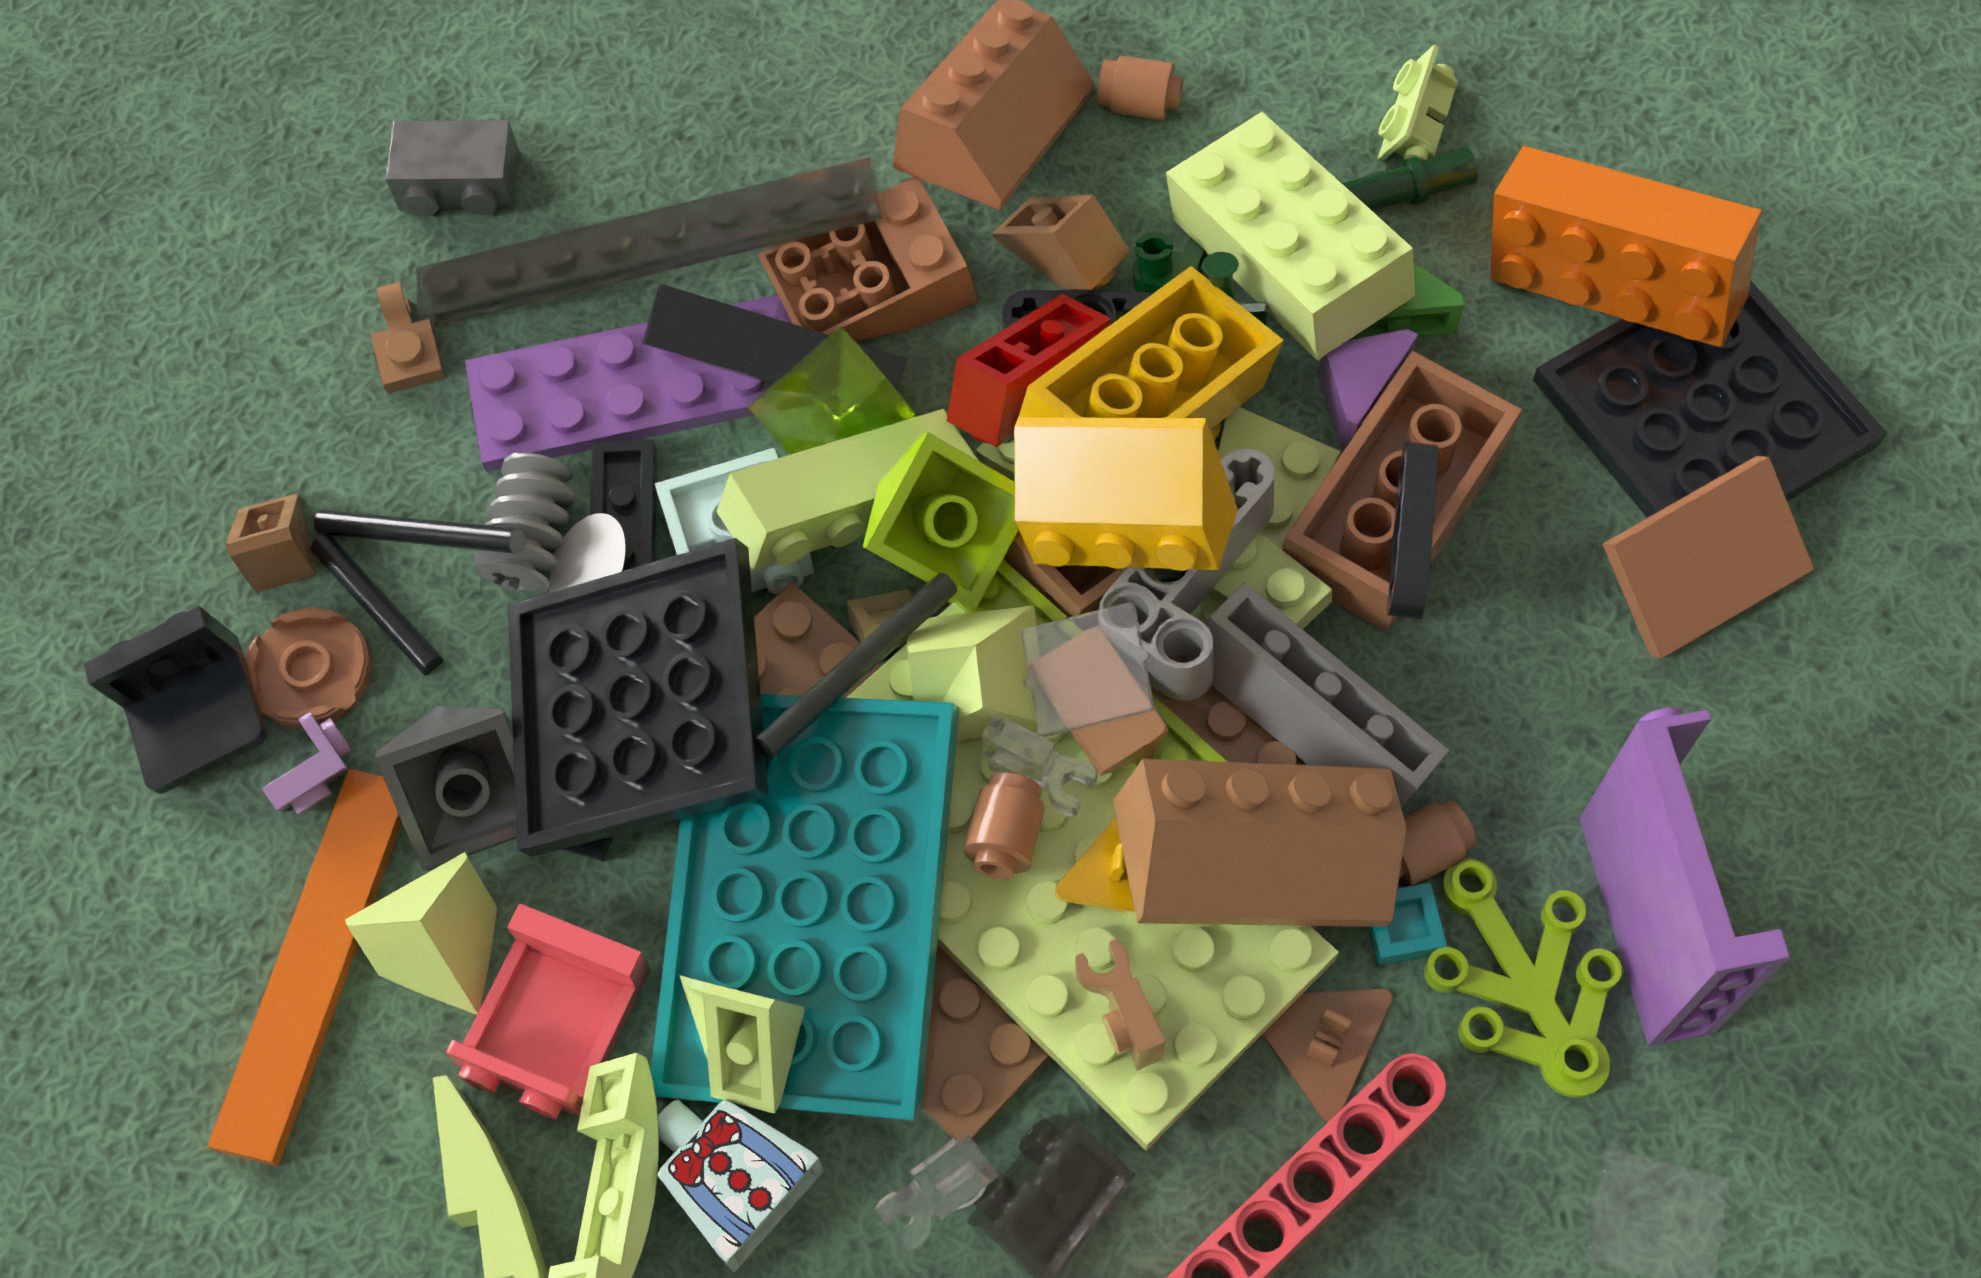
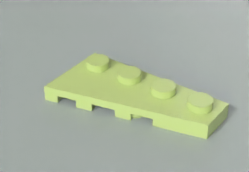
[1191,407,1341,624]

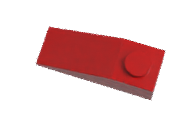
[946,294,1111,447]

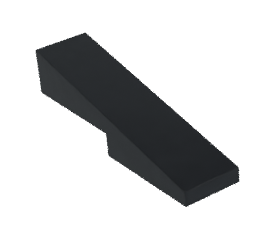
[642,284,907,418]

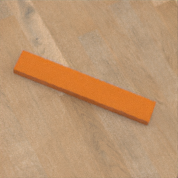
[207,768,402,1167]

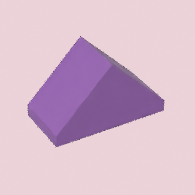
[1318,329,1418,449]

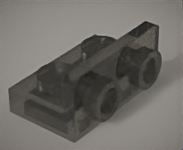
[967,1115,1136,1278]

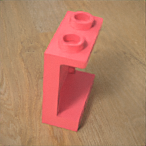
[446,903,651,1120]

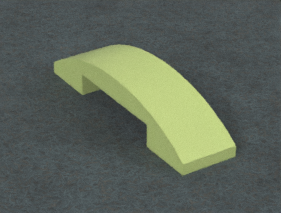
[548,1053,659,1278]

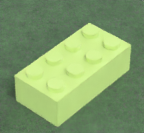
[1166,112,1415,360]

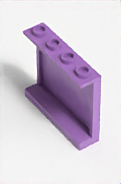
[1579,707,1790,1046]

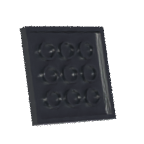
[1533,280,1888,518]
[508,538,769,857]

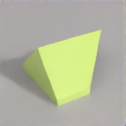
[345,852,498,1015]
[679,975,805,1114]

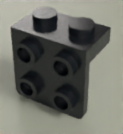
[83,605,267,794]

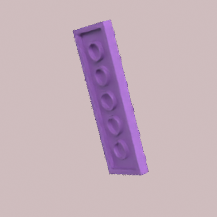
[465,295,823,472]

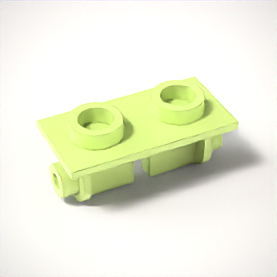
[1378,44,1458,161]

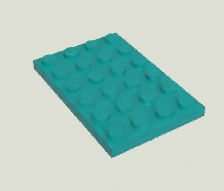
[651,694,960,1121]

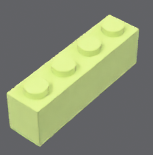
[717,409,978,570]

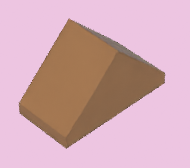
[225,493,316,593]

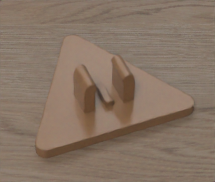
[1262,988,1392,1123]

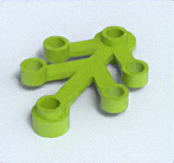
[1424,859,1622,1098]

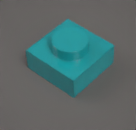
[1368,883,1447,966]

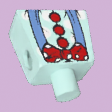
[657,1100,824,1273]

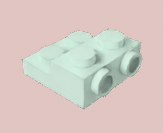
[655,448,814,594]

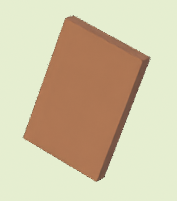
[1602,456,1814,659]

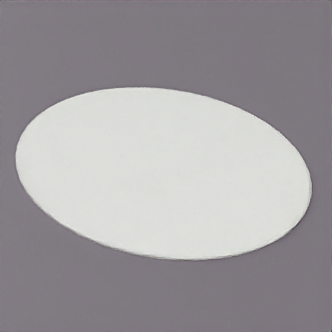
[549,513,626,593]

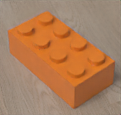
[1490,145,1762,348]

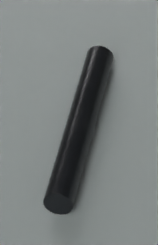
[310,534,443,676]

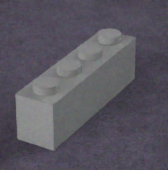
[1182,582,1450,807]

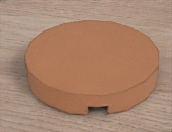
[245,607,373,729]

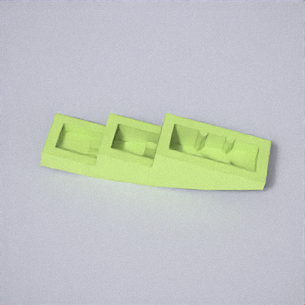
[433,1075,549,1278]

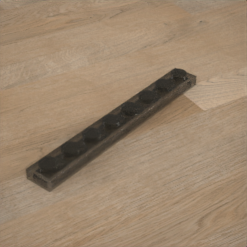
[416,157,882,327]

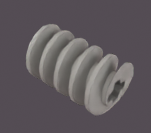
[473,452,576,594]

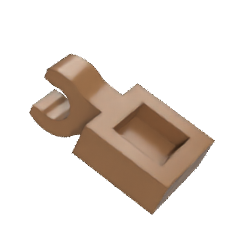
[371,282,446,393]
[1075,939,1166,1071]

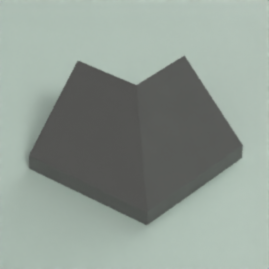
[375,706,517,870]

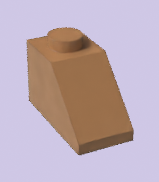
[992,195,1130,291]

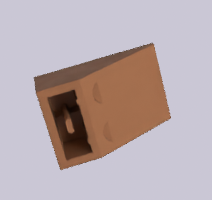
[758,177,979,342]

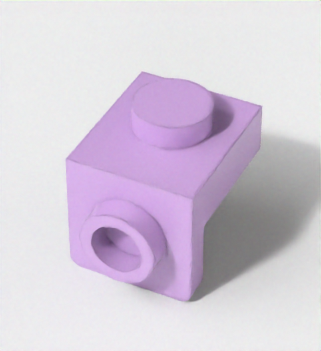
[262,712,352,815]

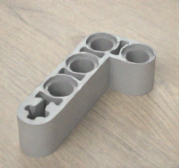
[1099,448,1275,701]

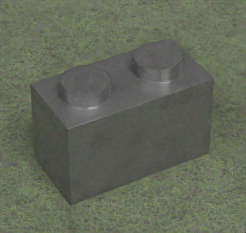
[386,120,519,216]

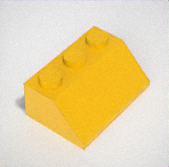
[1015,417,1238,571]

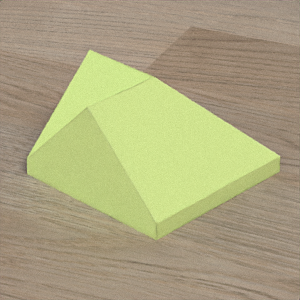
[907,606,1051,741]

